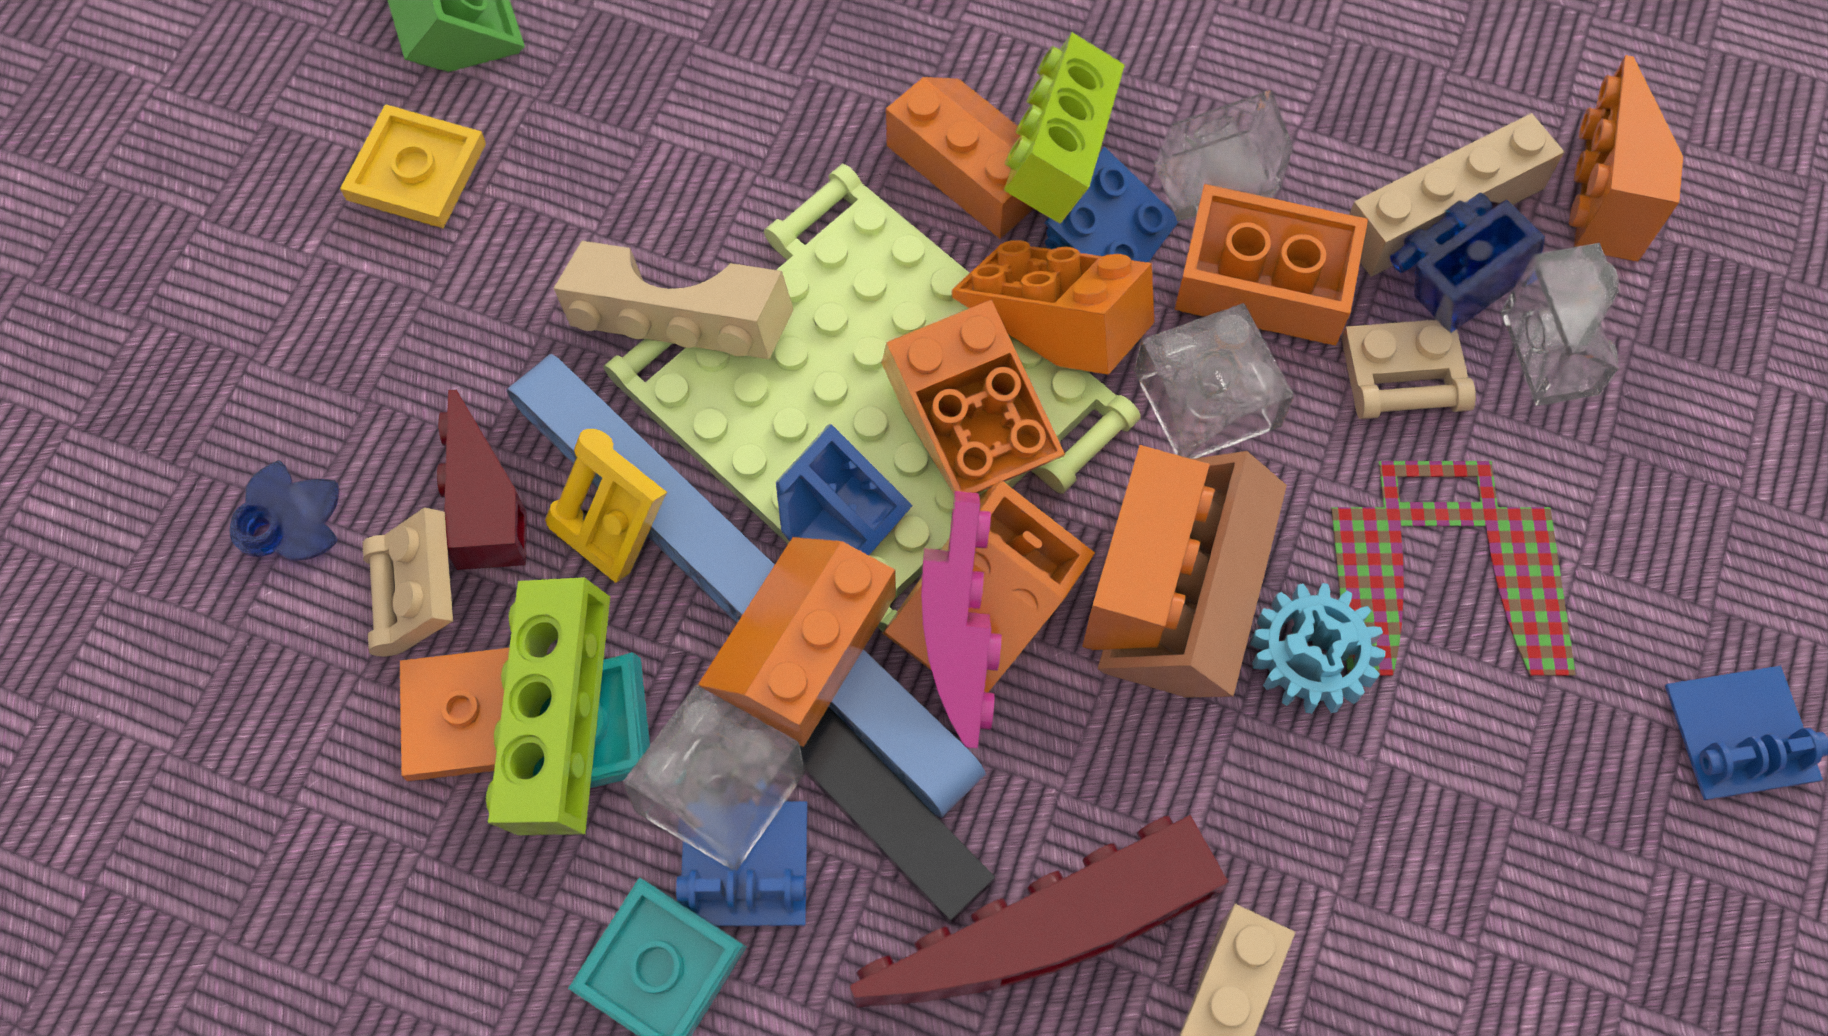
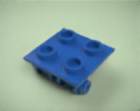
[1044,146,1180,262]
[1665,666,1828,801]
[676,801,808,927]

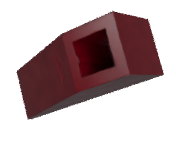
[437,389,527,570]

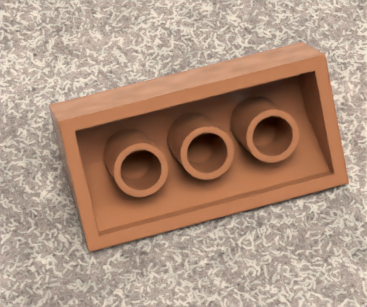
[1098,451,1287,698]

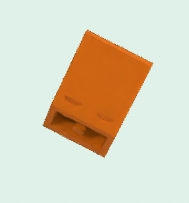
[1569,55,1683,262]
[951,240,1155,375]
[881,300,1065,494]
[882,480,1095,692]

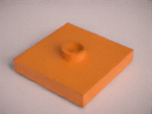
[400,648,509,781]

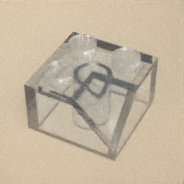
[1154,89,1293,221]
[1501,243,1619,406]
[1134,303,1294,459]
[623,685,805,871]

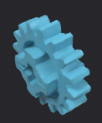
[1250,583,1385,714]

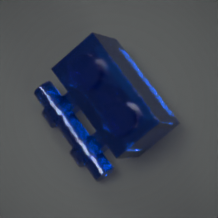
[1390,192,1545,334]

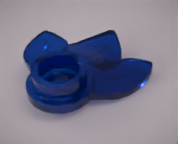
[229,460,340,561]

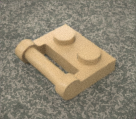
[1341,318,1476,419]
[362,507,453,657]

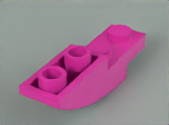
[921,491,1001,748]

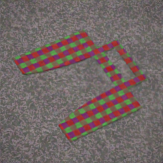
[1331,461,1576,676]

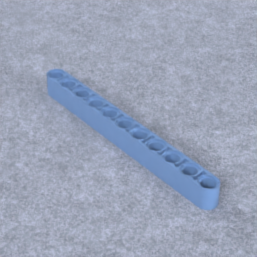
[506,354,986,818]

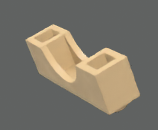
[1349,113,1564,277]
[553,241,794,359]
[1179,904,1295,1036]

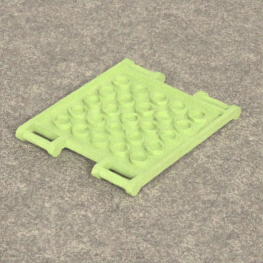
[604,164,1141,631]

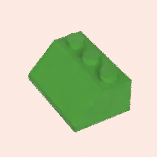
[388,0,525,72]

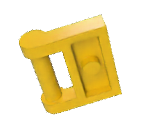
[545,429,667,583]

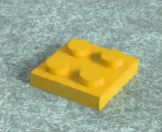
[340,104,486,229]

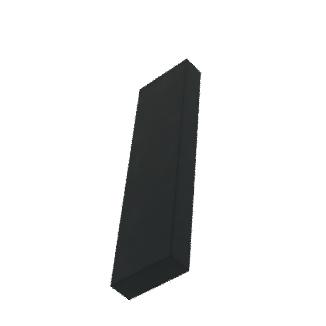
[781,706,995,924]

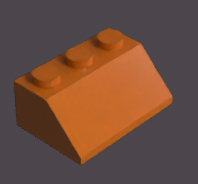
[886,77,1034,239]
[1174,184,1368,346]
[1082,445,1215,650]
[698,537,896,747]

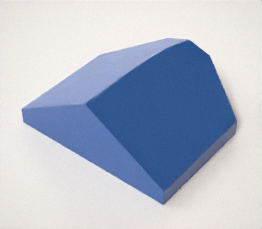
[776,424,913,555]

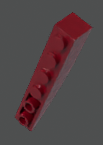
[849,815,1228,1008]

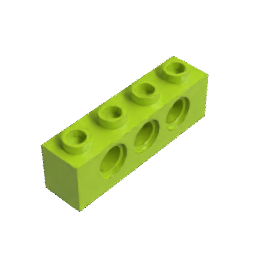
[1004,32,1125,224]
[486,577,610,835]

